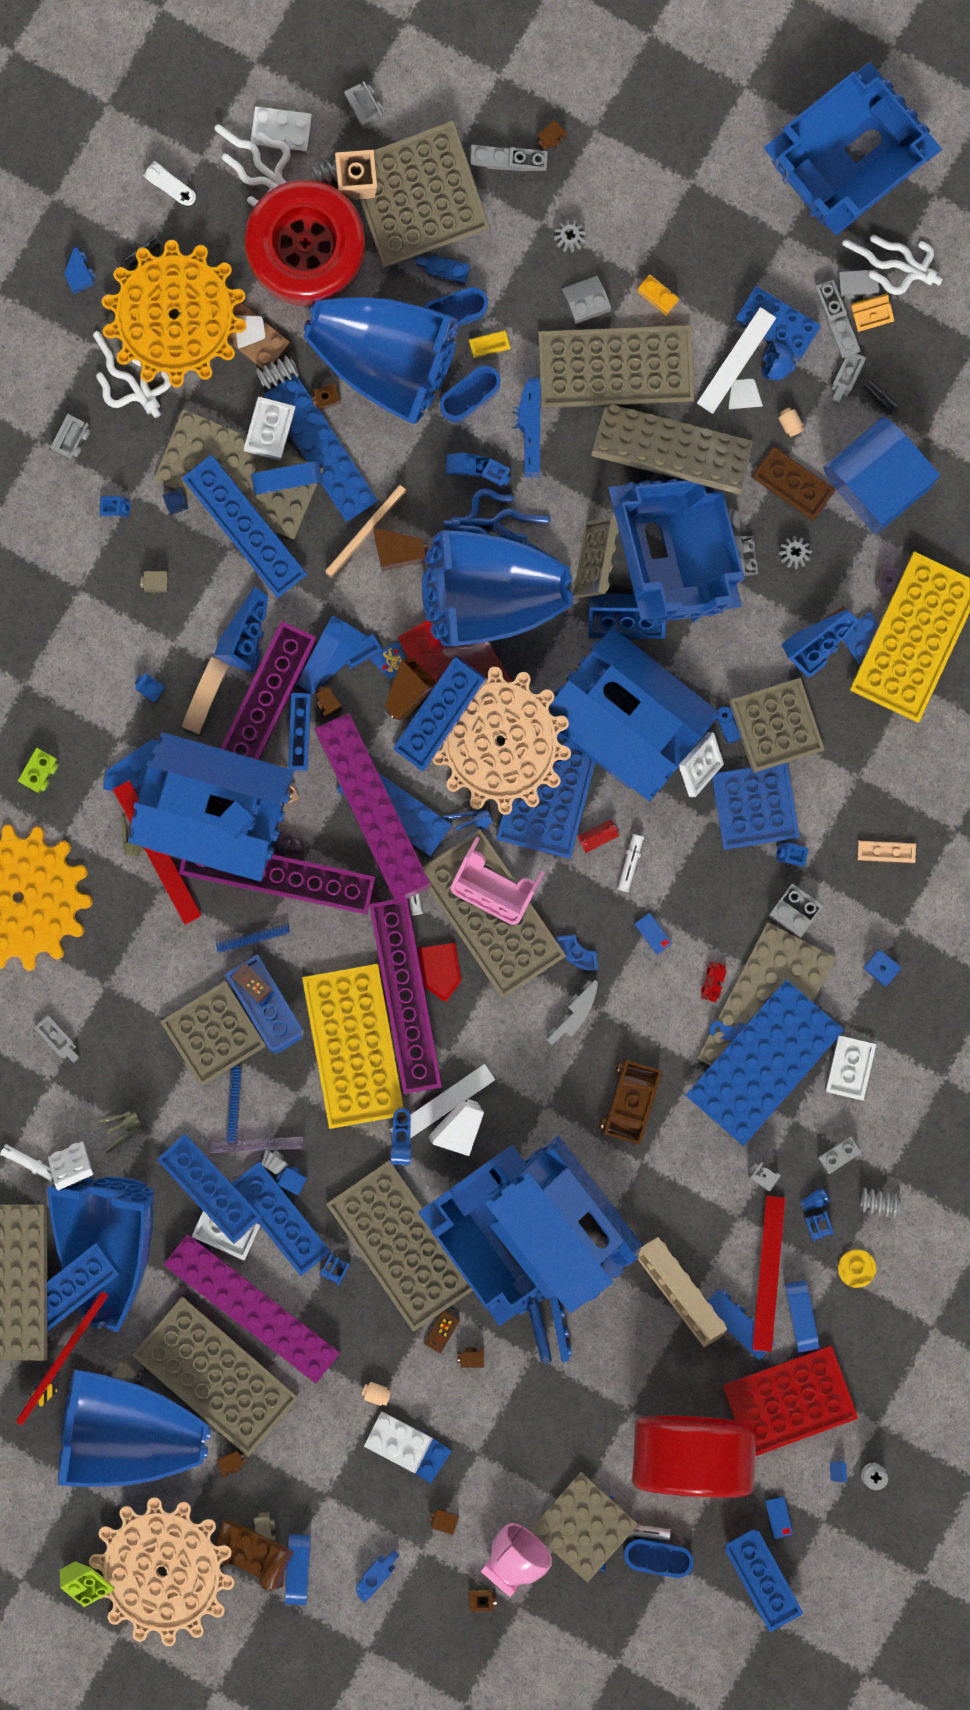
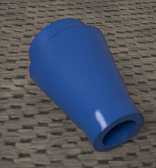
[800,1188,831,1212]

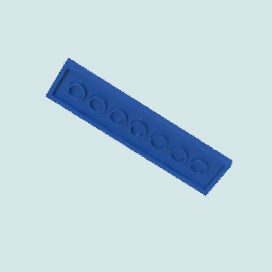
[264,375,378,522]
[182,454,308,598]

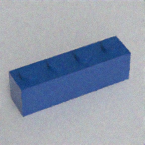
[288,693,312,772]
[707,1289,775,1360]

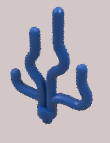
[444,488,551,541]

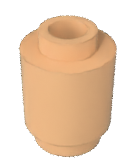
[778,407,804,437]
[362,1382,391,1406]

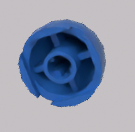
[761,341,796,380]

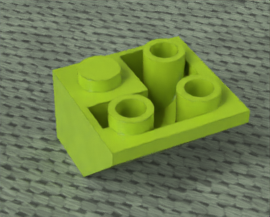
[60,1562,115,1607]

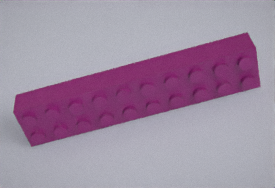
[209,621,317,809]
[314,713,431,904]
[179,855,376,915]
[369,899,442,1094]
[164,1234,340,1384]

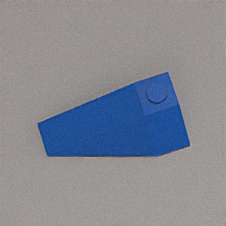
[214,587,268,673]
[781,609,859,678]
[296,616,367,694]

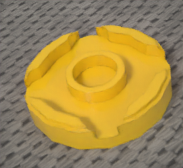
[838,1249,876,1288]

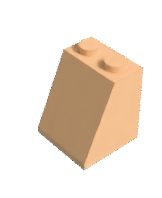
[335,150,377,200]

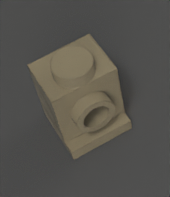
[111,1359,138,1382]
[254,1512,276,1540]

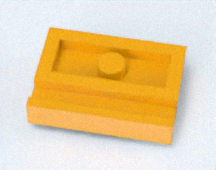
[850,293,894,332]

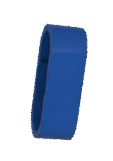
[424,287,488,327]
[440,366,500,423]
[251,461,322,495]
[784,1280,819,1353]
[285,1534,311,1606]
[624,1538,694,1578]

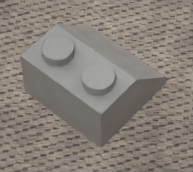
[562,276,611,324]

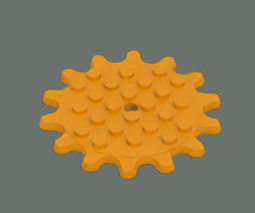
[102,240,247,388]
[0,824,93,971]

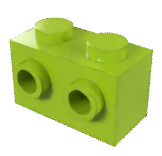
[18,748,59,794]

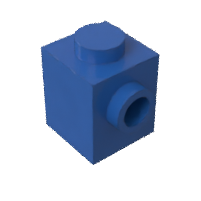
[277,1166,308,1195]

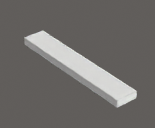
[697,307,777,414]
[389,1064,495,1141]

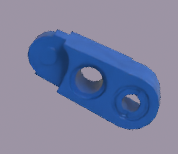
[356,1550,399,1603]

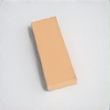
[857,841,916,863]

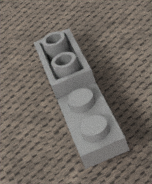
[469,145,548,171]
[815,280,860,358]
[546,980,598,1045]

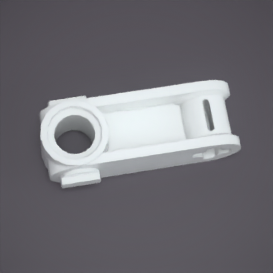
[143,161,196,206]

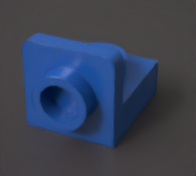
[481,458,512,488]
[99,496,131,518]
[134,673,166,703]
[776,843,809,867]

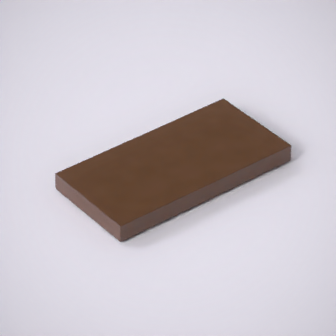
[751,446,836,522]

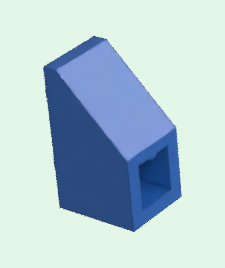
[64,247,95,294]
[446,453,490,477]

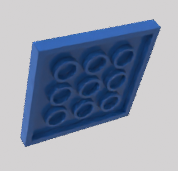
[712,763,800,850]

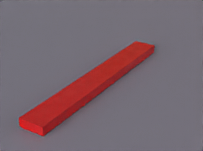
[112,780,202,925]
[752,1196,785,1352]
[16,1291,109,1426]

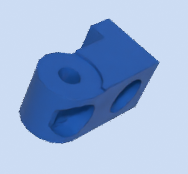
[716,707,741,744]
[709,1021,746,1041]

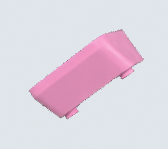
[451,837,545,924]

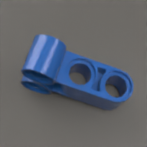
[391,1107,411,1165]

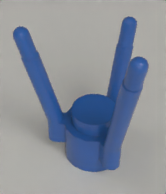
[443,809,492,841]

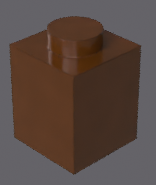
[429,1508,459,1535]

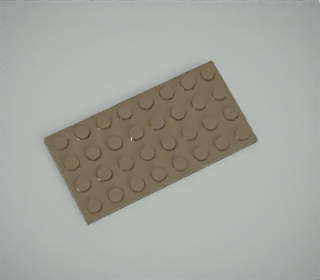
[538,325,694,408]
[591,404,753,495]
[154,409,324,539]
[423,829,566,999]
[697,922,836,1066]
[326,1160,473,1332]
[0,1205,47,1360]
[132,1297,299,1457]

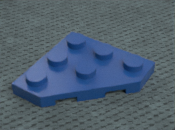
[103,740,158,796]

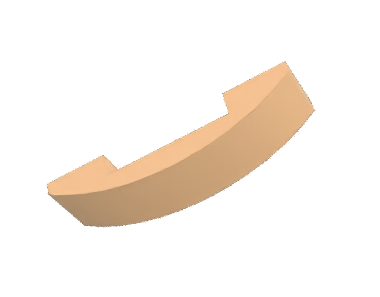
[182,657,229,734]

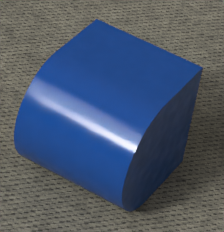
[823,417,940,535]

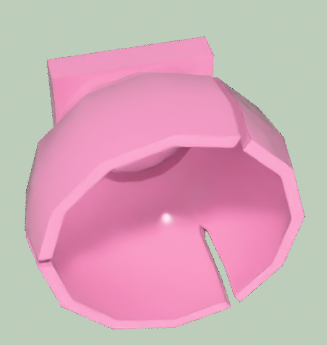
[481,1523,552,1597]

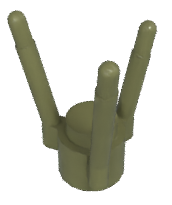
[122,814,144,856]
[97,1111,142,1152]

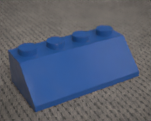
[588,594,666,639]

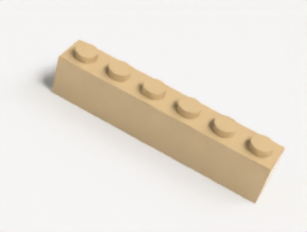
[638,1237,727,1348]

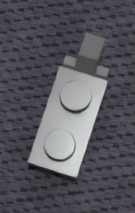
[832,353,866,404]
[33,1015,80,1063]

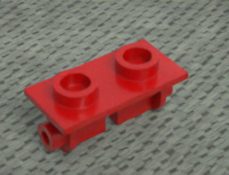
[577,819,620,853]
[700,962,727,1003]

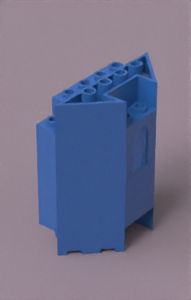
[763,62,943,235]
[608,478,745,627]
[549,627,720,802]
[128,732,294,882]
[485,1135,642,1313]
[418,1144,545,1326]

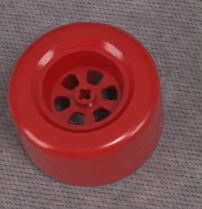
[244,180,365,306]
[632,1416,757,1498]

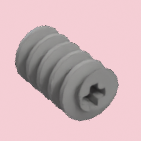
[311,159,338,186]
[256,356,299,389]
[859,1188,902,1219]
[861,1463,888,1490]

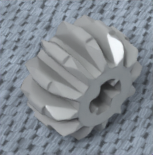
[554,220,586,252]
[779,536,812,569]

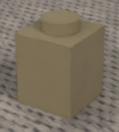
[140,571,168,593]

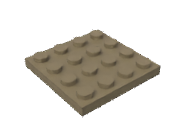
[573,516,619,598]
[729,678,825,773]
[160,981,266,1087]
[530,1472,639,1583]

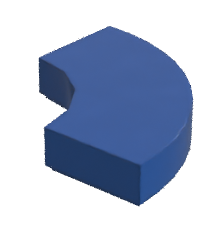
[556,934,598,971]

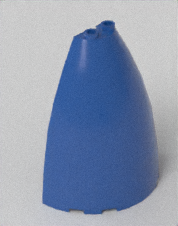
[303,297,459,424]
[422,531,574,646]
[47,1176,154,1332]
[58,1369,211,1487]

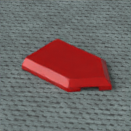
[418,943,462,1003]

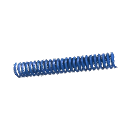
[491,521,559,561]
[216,923,290,953]
[226,1066,242,1143]
[527,1298,552,1364]

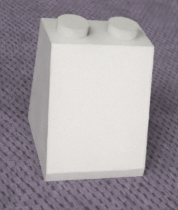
[429,1099,484,1156]

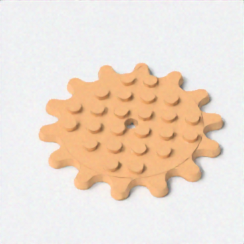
[432,667,571,815]
[89,1497,235,1646]

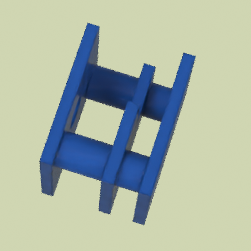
[216,801,255,840]
[863,949,902,987]
[804,1211,834,1242]
[319,1253,351,1286]

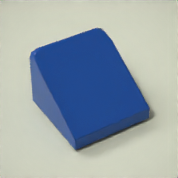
[830,1461,847,1482]

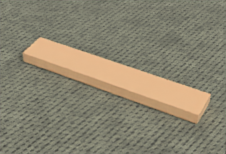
[326,485,406,578]

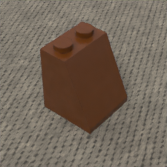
[373,529,428,571]
[384,658,437,720]

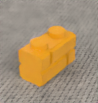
[637,275,679,317]

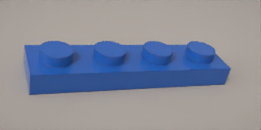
[550,1297,572,1362]

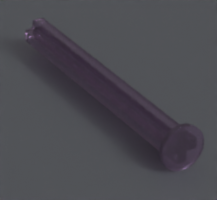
[209,1135,305,1153]

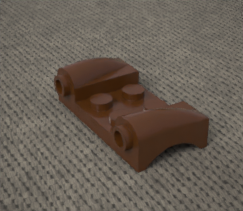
[599,1059,662,1145]
[214,1519,295,1591]

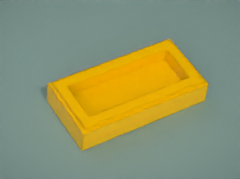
[469,330,511,359]

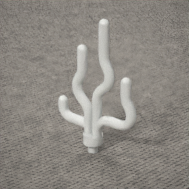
[215,124,290,207]
[842,235,943,295]
[93,331,171,418]

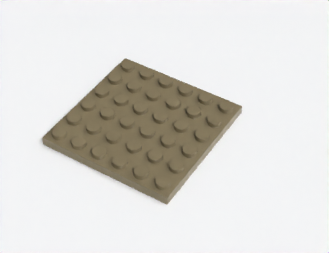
[360,121,491,268]

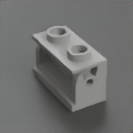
[344,81,384,129]
[838,270,879,301]
[50,414,91,460]
[817,1137,861,1174]
[748,1162,781,1191]

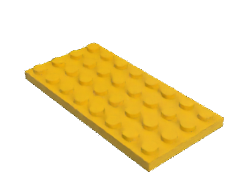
[849,552,970,723]
[302,964,405,1129]

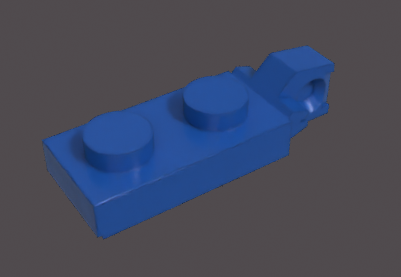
[416,255,470,284]

